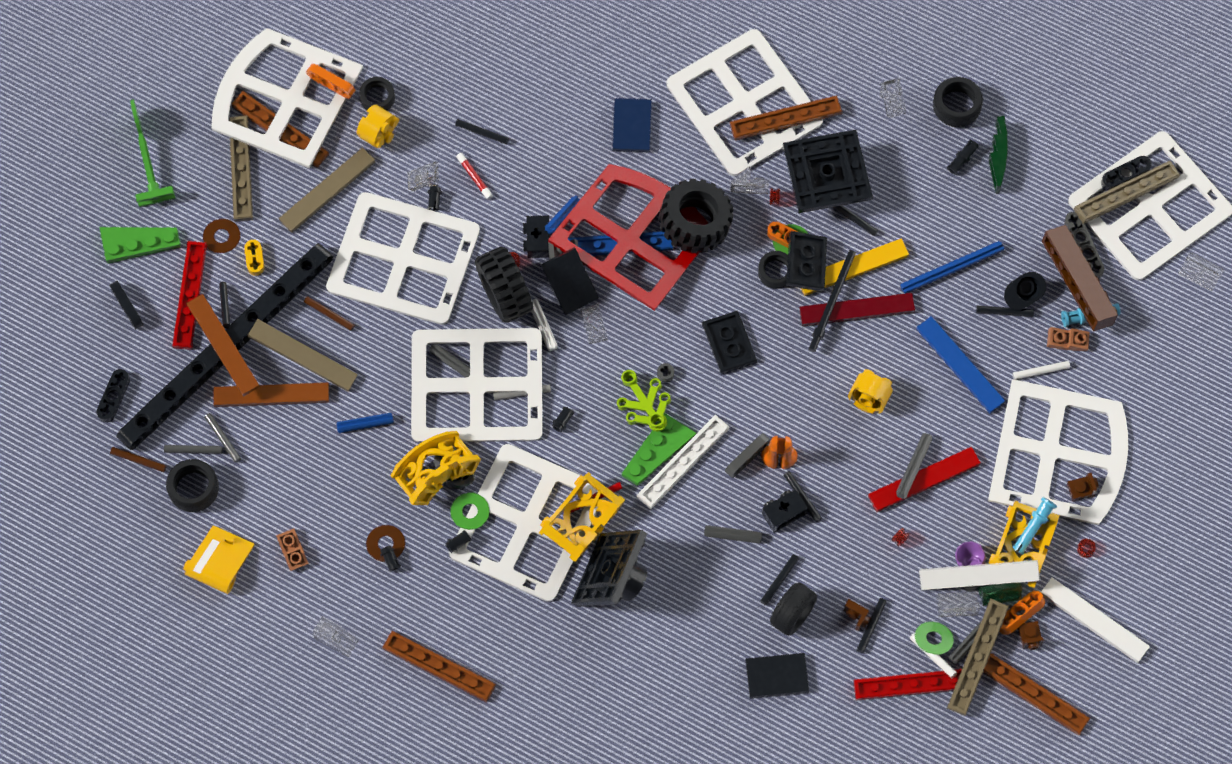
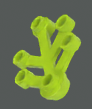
[616,370,671,432]

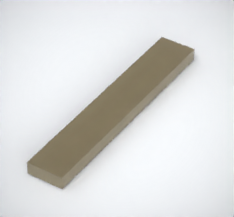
[229,116,253,222]
[279,147,375,233]
[1074,160,1180,224]
[248,319,358,392]
[946,599,1009,716]

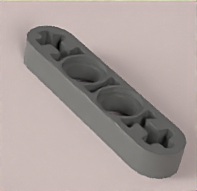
[1064,212,1104,279]

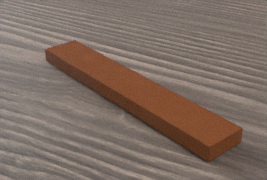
[231,91,329,168]
[730,95,842,141]
[186,294,260,397]
[213,382,329,407]
[382,631,496,703]
[983,653,1090,736]

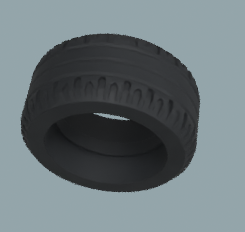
[933,76,983,128]
[166,459,219,512]
[770,582,817,636]

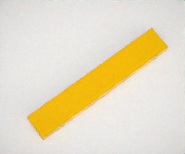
[801,238,909,296]

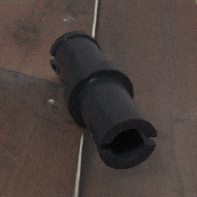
[947,139,979,175]

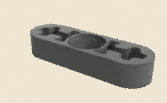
[725,433,771,478]

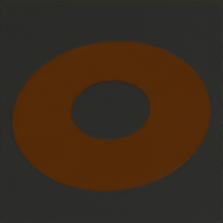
[203,219,240,253]
[366,525,405,562]

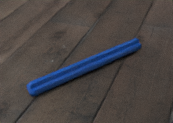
[900,241,1004,293]

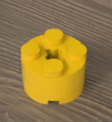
[356,105,399,149]
[848,369,893,414]

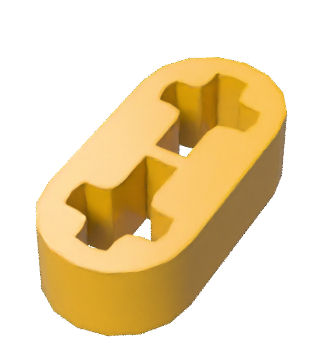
[244,240,265,276]

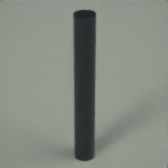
[455,119,509,145]
[832,205,878,236]
[219,282,231,328]
[976,305,1034,317]
[783,471,822,522]
[760,554,799,605]
[856,598,887,654]

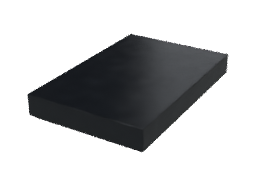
[786,231,827,291]
[541,247,599,315]
[702,310,757,375]
[745,653,809,699]

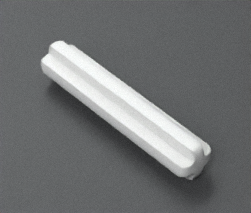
[531,299,558,351]

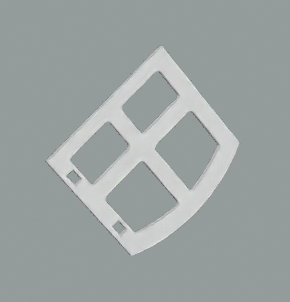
[212,28,363,168]
[988,379,1128,525]

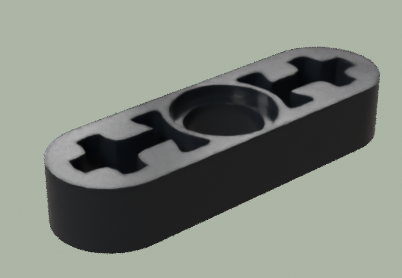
[1101,156,1152,190]
[109,281,144,330]
[96,369,130,423]

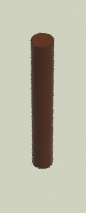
[304,296,355,331]
[110,447,167,472]

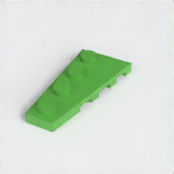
[99,227,181,264]
[622,413,697,486]

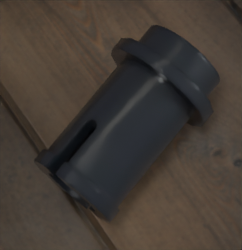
[427,186,442,211]
[552,407,574,432]
[445,530,471,553]
[380,545,401,572]

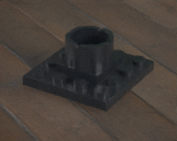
[783,129,873,213]
[571,530,647,607]

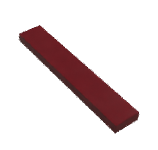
[799,293,915,326]

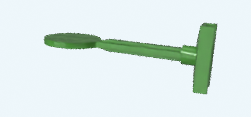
[130,99,176,207]

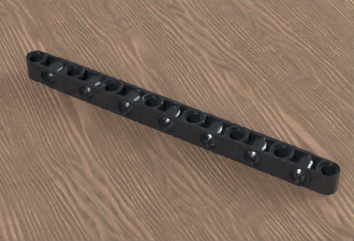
[116,243,334,450]

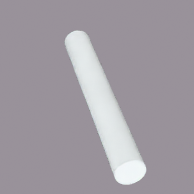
[1013,361,1070,380]
[910,633,957,678]

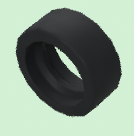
[359,76,395,111]
[758,251,788,289]

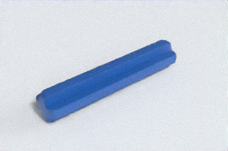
[545,195,580,234]
[336,413,394,433]

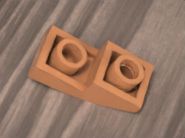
[1047,327,1090,351]
[276,528,309,571]

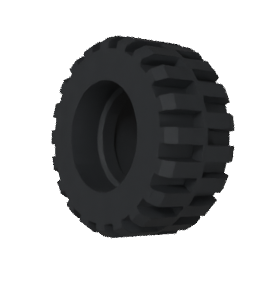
[659,179,733,253]
[475,247,533,323]

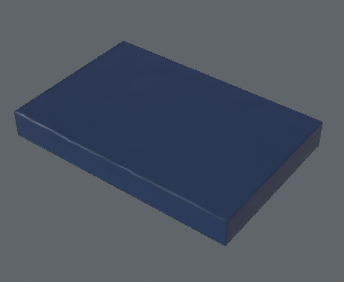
[612,98,652,153]

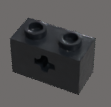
[523,215,550,258]
[762,489,808,533]

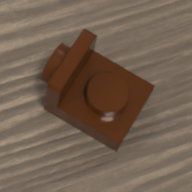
[1067,473,1099,502]
[844,599,870,632]
[1018,621,1044,650]

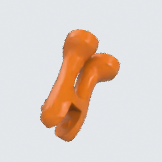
[761,436,798,469]

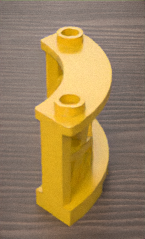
[391,431,481,505]
[539,472,625,562]
[988,501,1060,588]

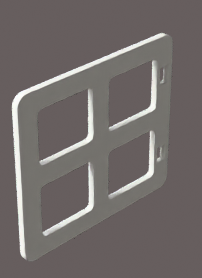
[667,29,823,176]
[1068,131,1232,281]
[326,192,480,325]
[411,328,543,442]
[449,444,605,602]

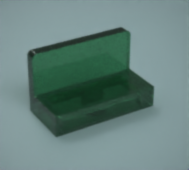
[978,582,1022,606]

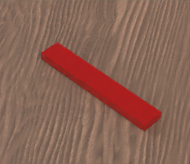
[172,241,207,350]
[868,446,981,512]
[853,669,962,701]

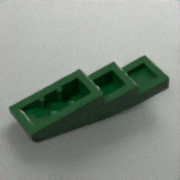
[988,116,1008,194]

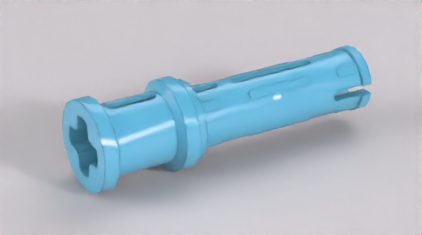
[1061,303,1121,328]
[1013,497,1057,554]

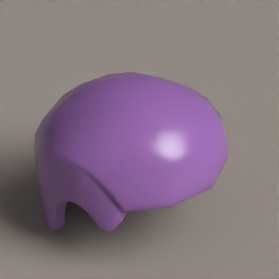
[955,541,986,566]

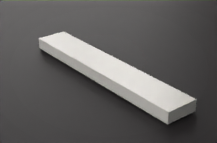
[637,415,730,509]
[919,560,1040,590]
[1041,577,1150,663]

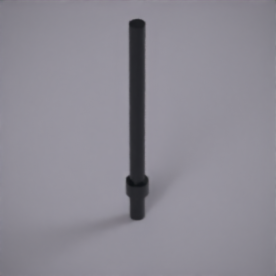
[809,250,856,352]

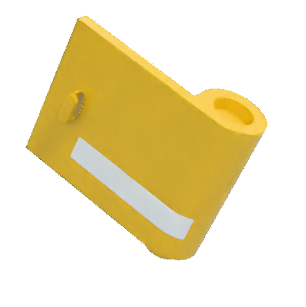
[183,525,255,594]

